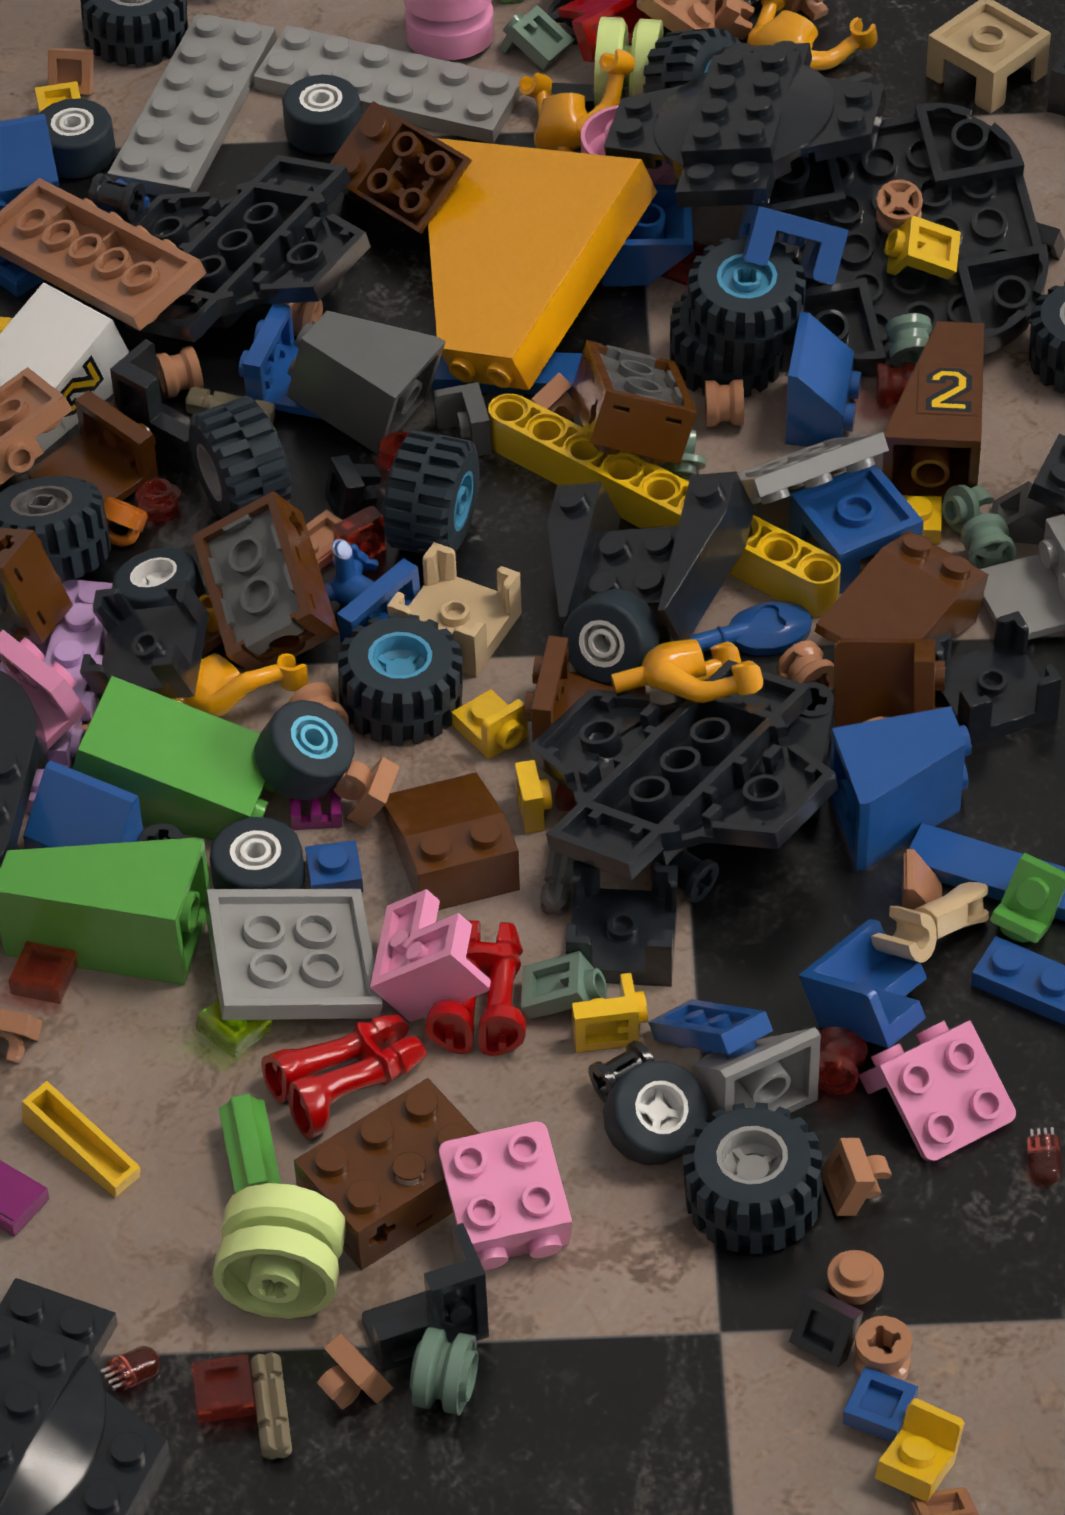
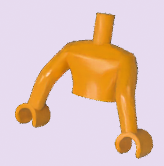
[747,0,878,71]
[519,49,635,152]
[173,595,309,717]
[611,639,763,703]

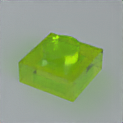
[195,999,272,1058]

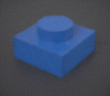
[305,840,363,892]
[843,1367,918,1442]

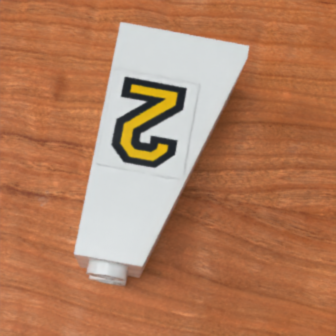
[0,282,129,451]

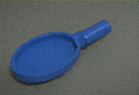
[689,601,812,656]

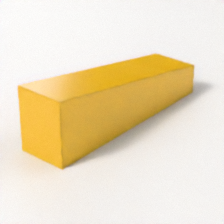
[22,1081,140,1198]

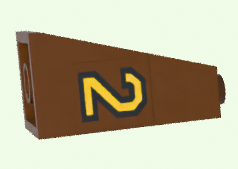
[882,321,984,504]

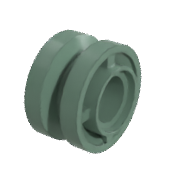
[410,1327,479,1415]

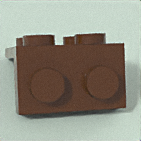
[28,390,158,501]
[523,636,646,743]
[834,638,945,728]

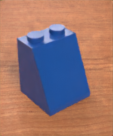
[829,706,971,871]

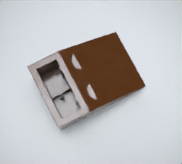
[330,101,472,234]

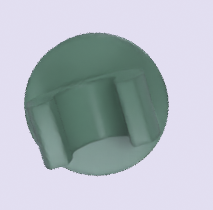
[659,430,706,478]
[942,485,994,533]

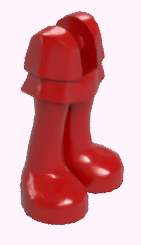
[425,920,527,1056]
[261,1014,427,1140]

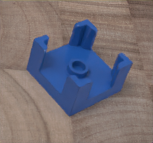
[736,205,849,285]
[789,463,923,594]

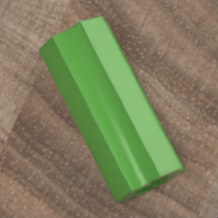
[219,1094,281,1193]

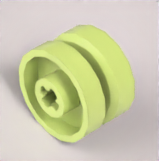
[594,17,663,107]
[213,1183,346,1319]

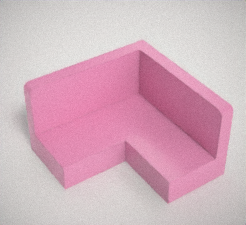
[370,889,491,1022]

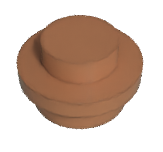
[827,1250,884,1305]

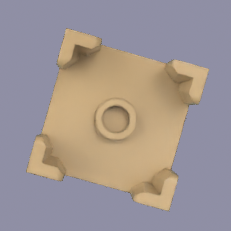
[926,0,1051,114]
[387,542,522,677]

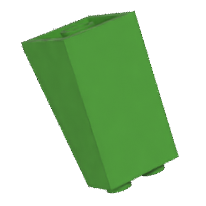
[72,676,275,840]
[0,838,211,985]

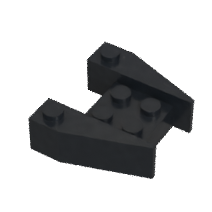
[547,471,755,641]

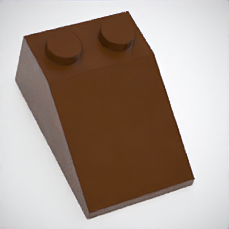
[814,531,989,644]
[382,772,520,910]

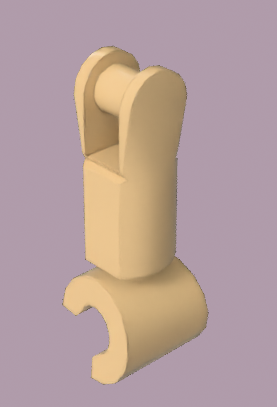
[871,882,989,963]

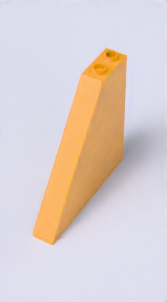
[428,138,657,390]

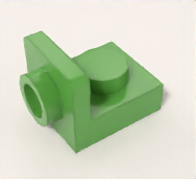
[990,853,1065,943]

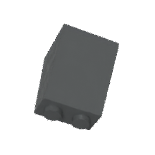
[287,311,445,455]

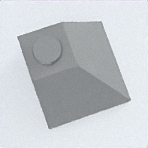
[692,1027,821,1122]

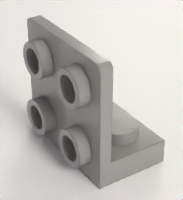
[980,514,1065,640]

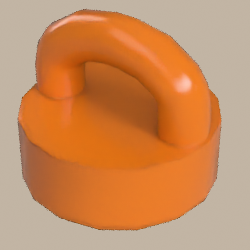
[103,497,149,547]

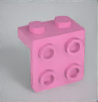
[0,630,87,750]
[859,1020,1016,1162]
[439,1121,572,1270]

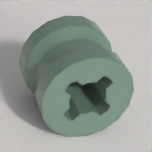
[885,313,932,368]
[961,513,1017,569]

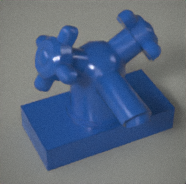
[324,539,420,644]

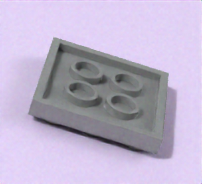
[737,432,889,504]
[204,889,383,1020]

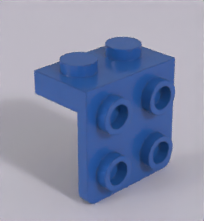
[238,303,322,419]

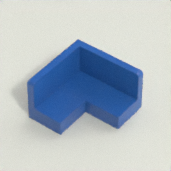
[798,919,927,1048]

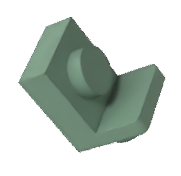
[499,5,575,71]
[521,950,607,1020]

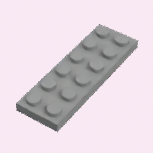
[107,13,277,196]
[253,25,522,144]

